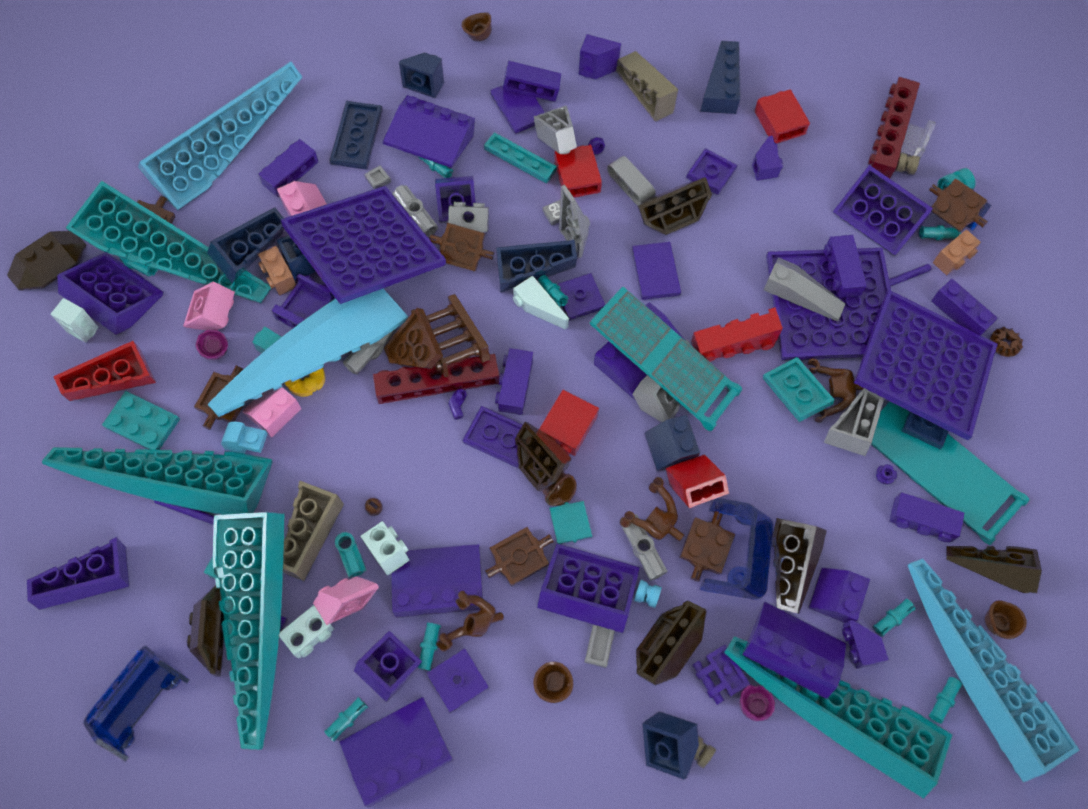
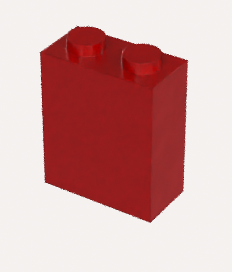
[754,89,810,143]
[554,145,602,197]
[539,390,599,456]
[666,454,729,508]

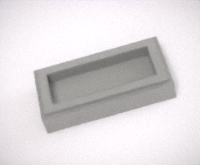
[584,625,615,668]

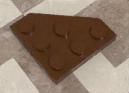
[384,308,443,369]

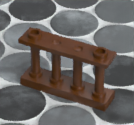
[411,294,490,377]

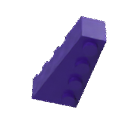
[27,537,129,610]

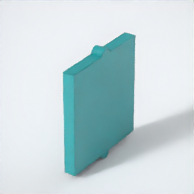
[549,501,592,544]

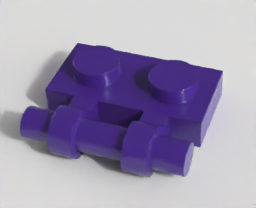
[692,645,750,705]

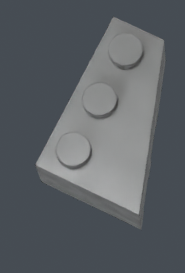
[534,105,577,154]
[824,388,884,456]

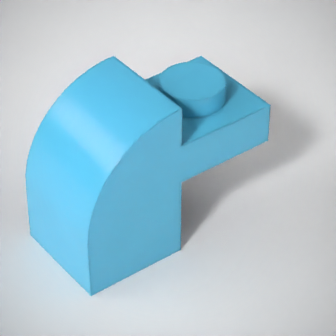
[221,422,268,454]

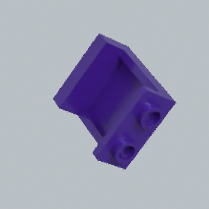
[271,274,335,328]

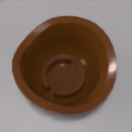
[461,12,492,41]
[542,473,577,506]
[985,600,1027,639]
[533,661,574,703]

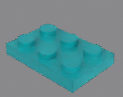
[763,357,835,422]
[102,391,180,450]

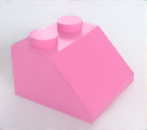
[277,181,327,216]
[183,282,235,330]
[242,387,301,438]
[313,577,379,625]

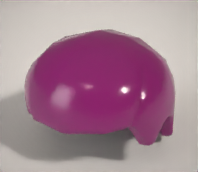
[196,330,228,360]
[739,685,775,721]

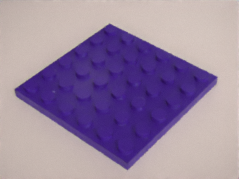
[281,186,446,304]
[766,247,891,360]
[854,290,997,441]

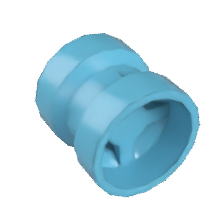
[634,580,662,608]

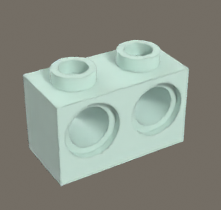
[51,298,99,343]
[361,521,410,576]
[279,605,334,659]

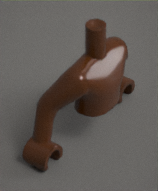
[807,359,864,423]
[620,477,684,542]
[436,591,504,652]

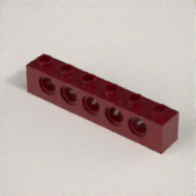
[868,77,920,179]
[373,354,499,404]

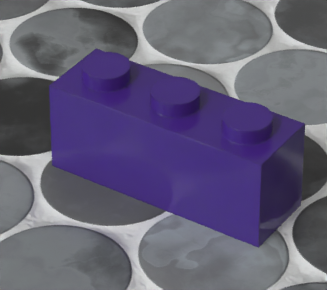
[502,60,561,102]
[258,138,319,197]
[824,234,867,298]
[931,279,998,336]
[495,348,533,415]
[889,492,965,542]

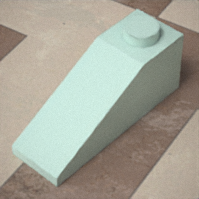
[513,276,569,329]

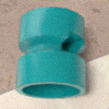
[937,168,976,190]

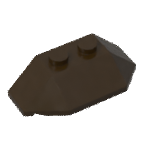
[637,177,712,235]
[7,231,86,290]
[515,422,572,492]
[187,585,225,677]
[636,600,707,685]

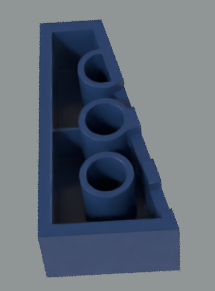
[700,41,740,114]
[207,207,284,283]
[496,240,577,293]

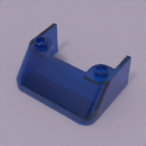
[699,498,773,600]
[83,646,190,762]

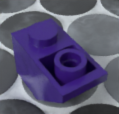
[752,136,783,181]
[842,620,889,669]

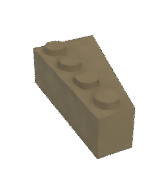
[616,51,678,122]
[283,481,344,581]

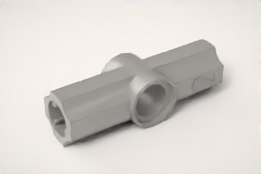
[393,185,438,237]
[343,329,397,375]
[621,514,668,581]

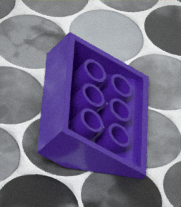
[383,95,475,168]
[833,165,933,256]
[57,252,163,335]
[594,302,685,401]
[537,543,640,633]
[392,544,483,618]
[742,601,846,699]
[339,697,453,807]

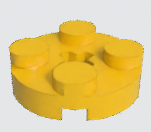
[284,368,326,397]

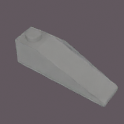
[559,185,590,258]
[764,257,845,321]
[633,340,690,422]

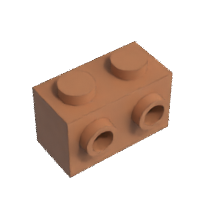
[933,229,981,275]
[258,246,296,296]

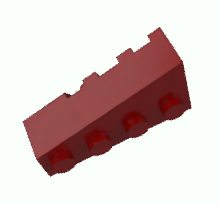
[691,307,783,362]
[53,341,156,401]

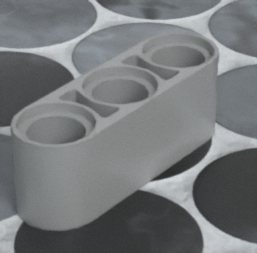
[607,156,656,206]

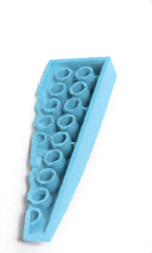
[138,62,302,210]
[208,289,409,417]
[908,559,1079,782]

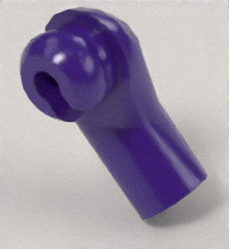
[448,389,467,420]

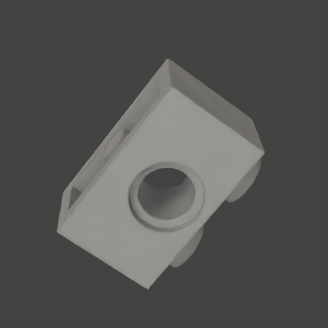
[449,202,489,232]

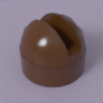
[365,498,383,516]

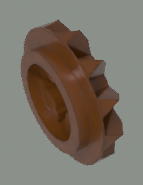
[990,326,1023,357]

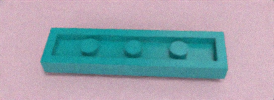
[484,132,557,184]

